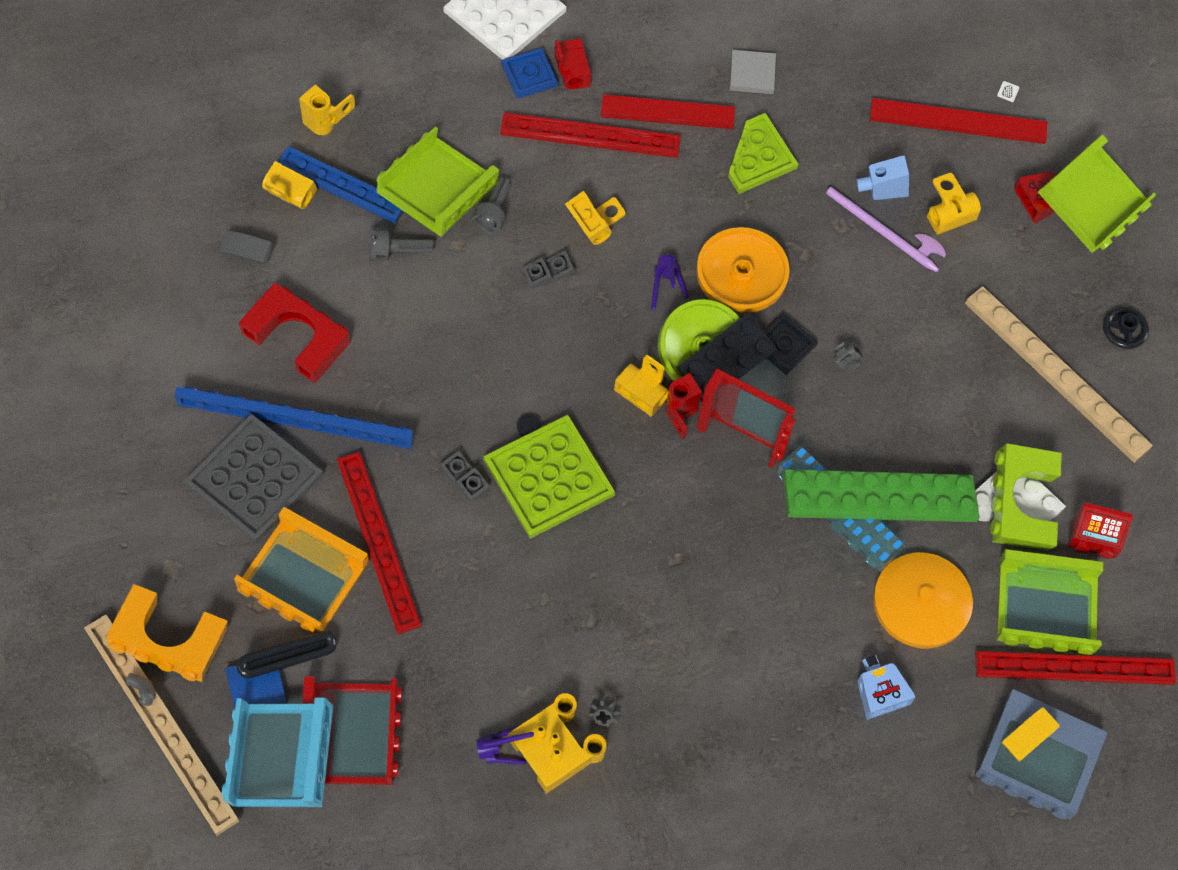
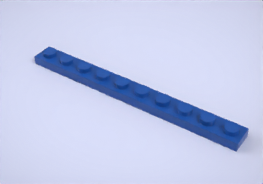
[175,386,414,449]

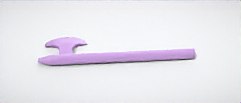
[826,187,946,272]

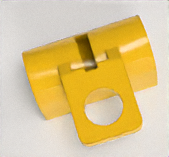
[299,84,355,135]
[262,161,318,209]
[927,173,981,235]
[565,191,626,245]
[614,355,669,417]

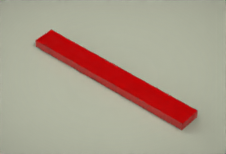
[870,98,1048,144]
[500,112,680,158]
[337,451,421,635]
[975,651,1176,685]

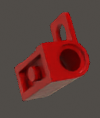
[554,38,591,90]
[665,373,702,439]

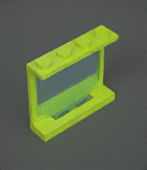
[997,549,1103,655]

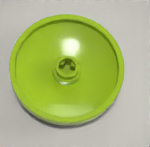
[658,299,740,381]

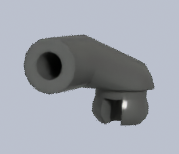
[125,673,156,706]

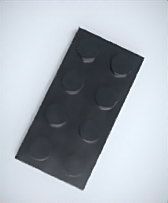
[676,312,777,402]

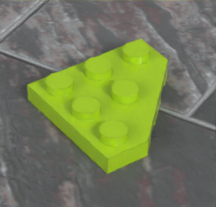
[728,113,798,194]

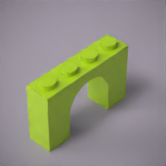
[990,443,1062,551]

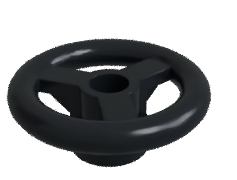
[1103,307,1149,349]

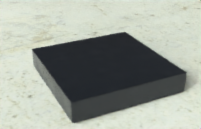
[764,313,818,375]

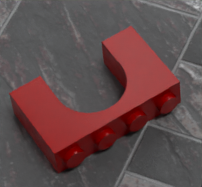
[238,282,350,383]

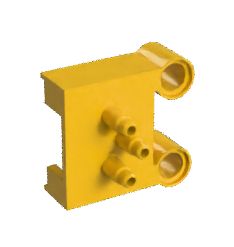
[508,693,606,794]

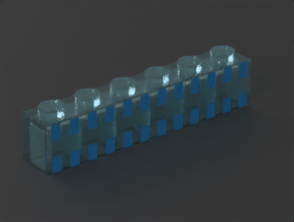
[777,446,905,572]

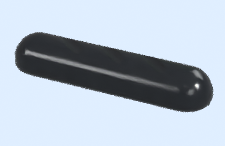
[236,631,337,679]

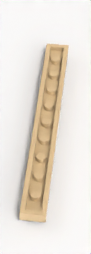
[965,286,1153,463]
[84,615,239,836]

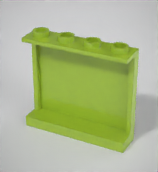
[377,126,499,237]
[1038,134,1156,253]

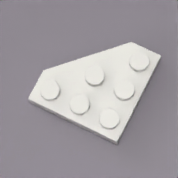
[975,471,1066,522]

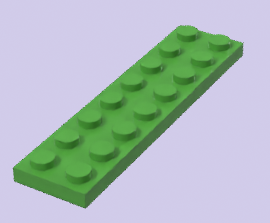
[783,469,980,522]

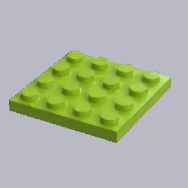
[483,415,615,539]

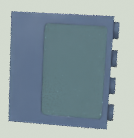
[975,689,1108,820]

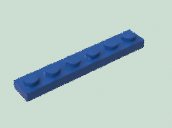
[277,146,404,224]

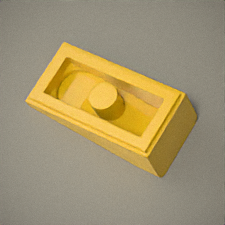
[1001,707,1060,762]

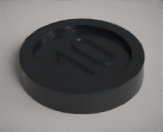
[517,414,541,436]

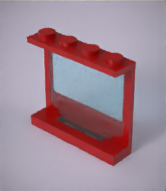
[697,369,797,468]
[301,676,402,785]

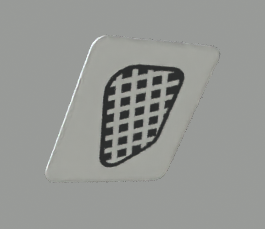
[997,81,1019,102]

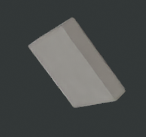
[730,50,776,94]

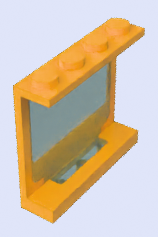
[234,507,369,634]

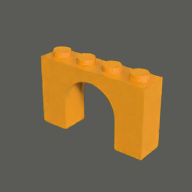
[107,584,228,682]

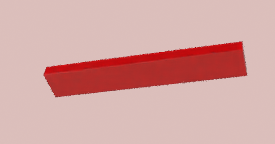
[601,94,735,129]

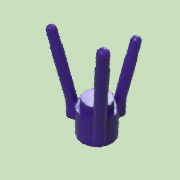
[651,255,689,311]
[477,724,534,765]

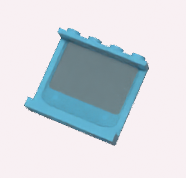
[222,698,333,807]

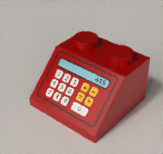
[1068,502,1133,559]

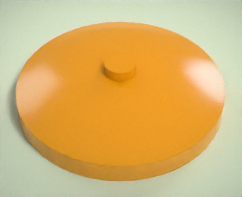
[696,227,789,313]
[873,552,973,649]

